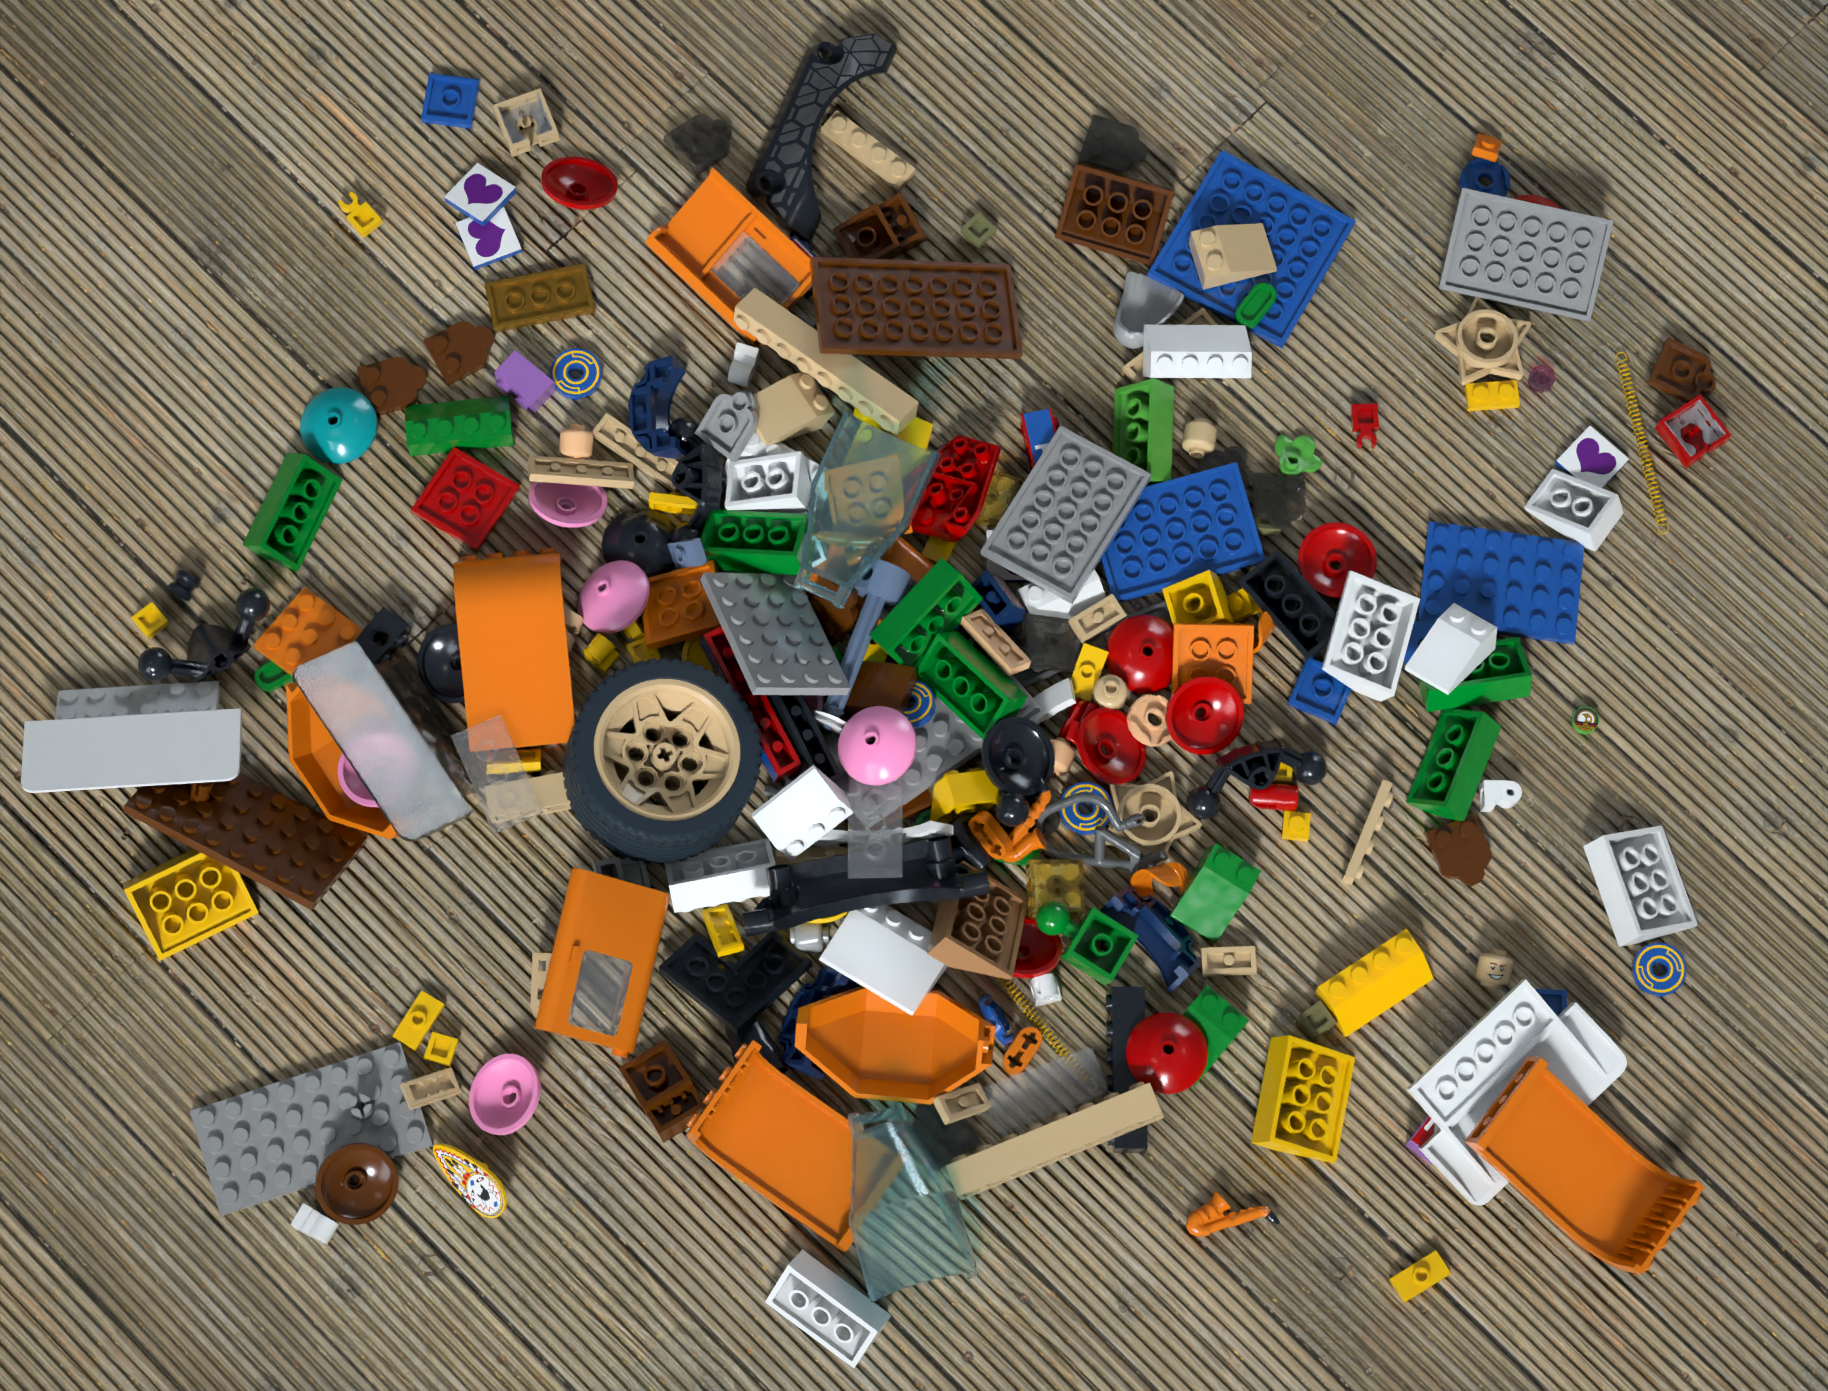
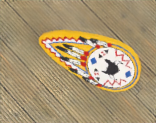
[433,1143,507,1219]

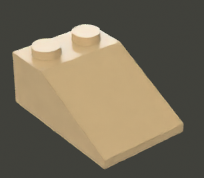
[1189,223,1277,290]
[754,372,835,446]

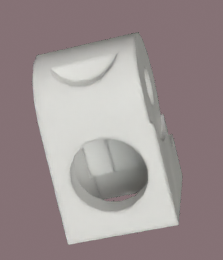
[728,342,760,388]
[1479,780,1522,812]
[1029,973,1062,1007]
[290,1203,339,1245]

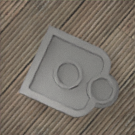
[695,390,759,462]

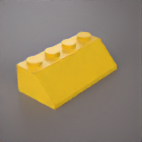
[1314,929,1434,1038]

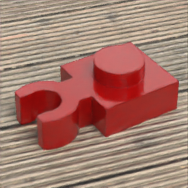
[1350,403,1379,449]

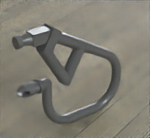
[1033,792,1168,874]

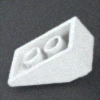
[1524,468,1624,552]
[1405,603,1497,695]

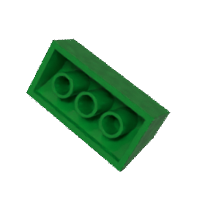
[405,395,514,456]
[242,453,342,571]
[701,509,810,575]
[869,558,983,670]
[916,630,1028,740]
[1418,637,1532,712]
[1406,709,1501,821]

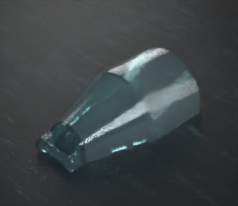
[793,411,942,609]
[848,1103,979,1303]

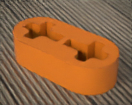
[969,811,1013,860]
[1003,1027,1042,1075]

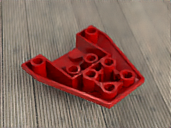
[904,434,1001,543]

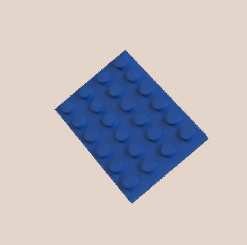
[1101,462,1265,603]
[1417,521,1584,645]

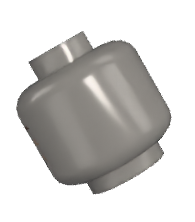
[790,923,830,953]

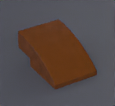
[833,192,929,260]
[844,661,918,716]
[618,1040,706,1143]

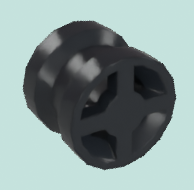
[167,569,201,602]

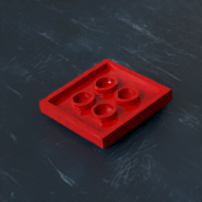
[411,447,521,552]

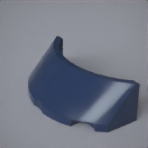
[628,355,688,460]
[1100,886,1201,993]
[780,966,861,1080]

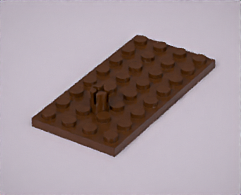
[810,257,1023,359]
[123,773,367,910]

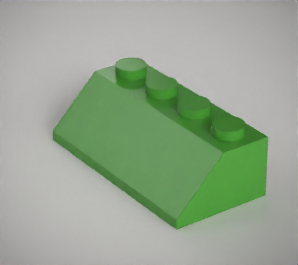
[1112,378,1174,487]

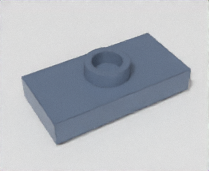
[667,538,708,569]

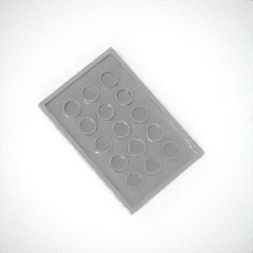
[1438,188,1614,322]
[981,426,1151,604]
[700,572,851,695]

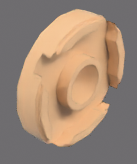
[1127,694,1172,747]

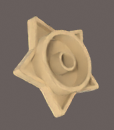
[1434,297,1532,385]
[1105,771,1202,866]

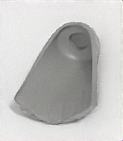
[1113,272,1184,349]

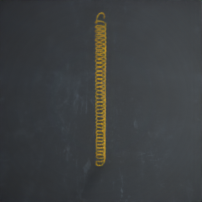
[1615,352,1669,534]
[995,977,1097,1091]

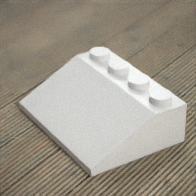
[1322,570,1420,702]
[1583,825,1698,947]
[819,905,948,1016]

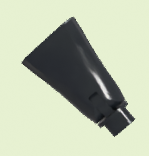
[725,1016,791,1074]

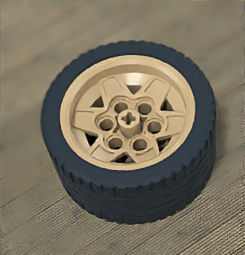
[563,658,762,864]

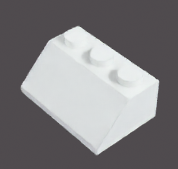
[725,451,812,514]
[1016,569,1106,644]
[751,765,854,861]

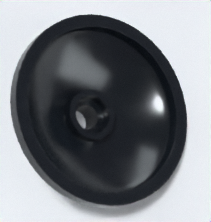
[602,508,675,578]
[417,623,465,703]
[981,717,1055,797]

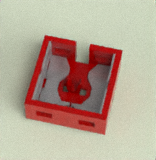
[1655,394,1731,469]

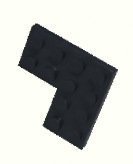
[659,932,812,1035]

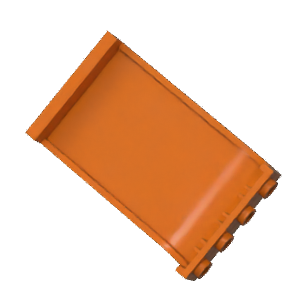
[453,548,575,752]
[686,1040,908,1252]
[1464,1056,1705,1275]

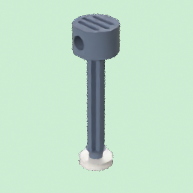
[811,558,911,734]

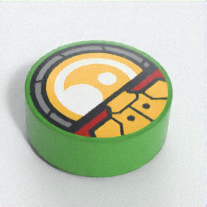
[1571,707,1599,735]

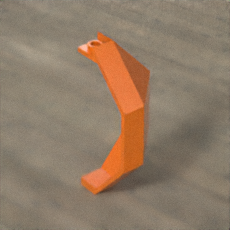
[286,664,425,839]
[795,985,996,1105]

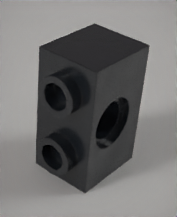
[349,607,410,673]

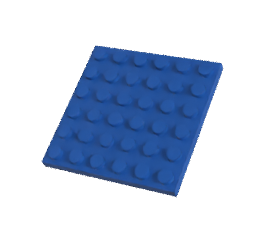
[1147,150,1356,349]

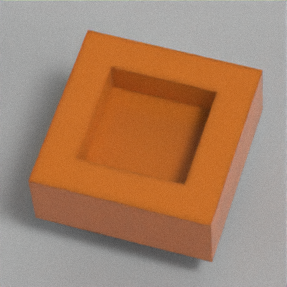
[1471,133,1502,162]

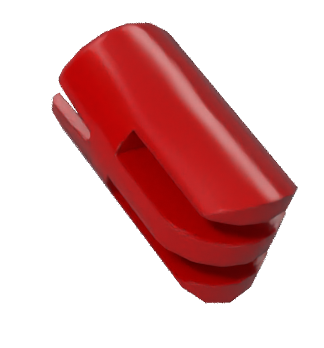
[1057,698,1100,749]
[1248,783,1299,811]

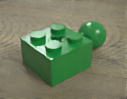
[1035,901,1139,986]

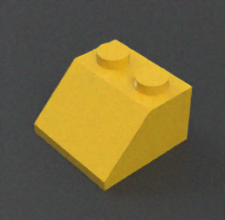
[1162,570,1235,625]
[930,768,1000,823]

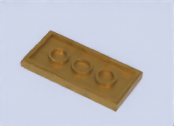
[484,263,596,333]

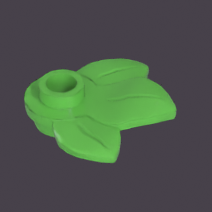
[1274,434,1323,477]

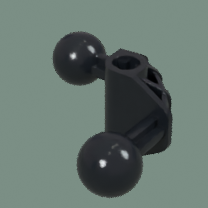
[668,417,726,542]
[138,588,270,682]
[1187,738,1327,819]
[948,792,1030,870]

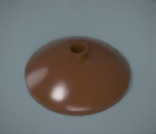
[315,1143,398,1225]

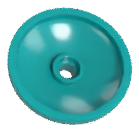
[300,387,378,464]

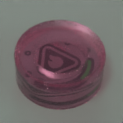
[1528,365,1555,393]

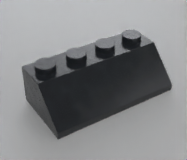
[1237,549,1336,660]

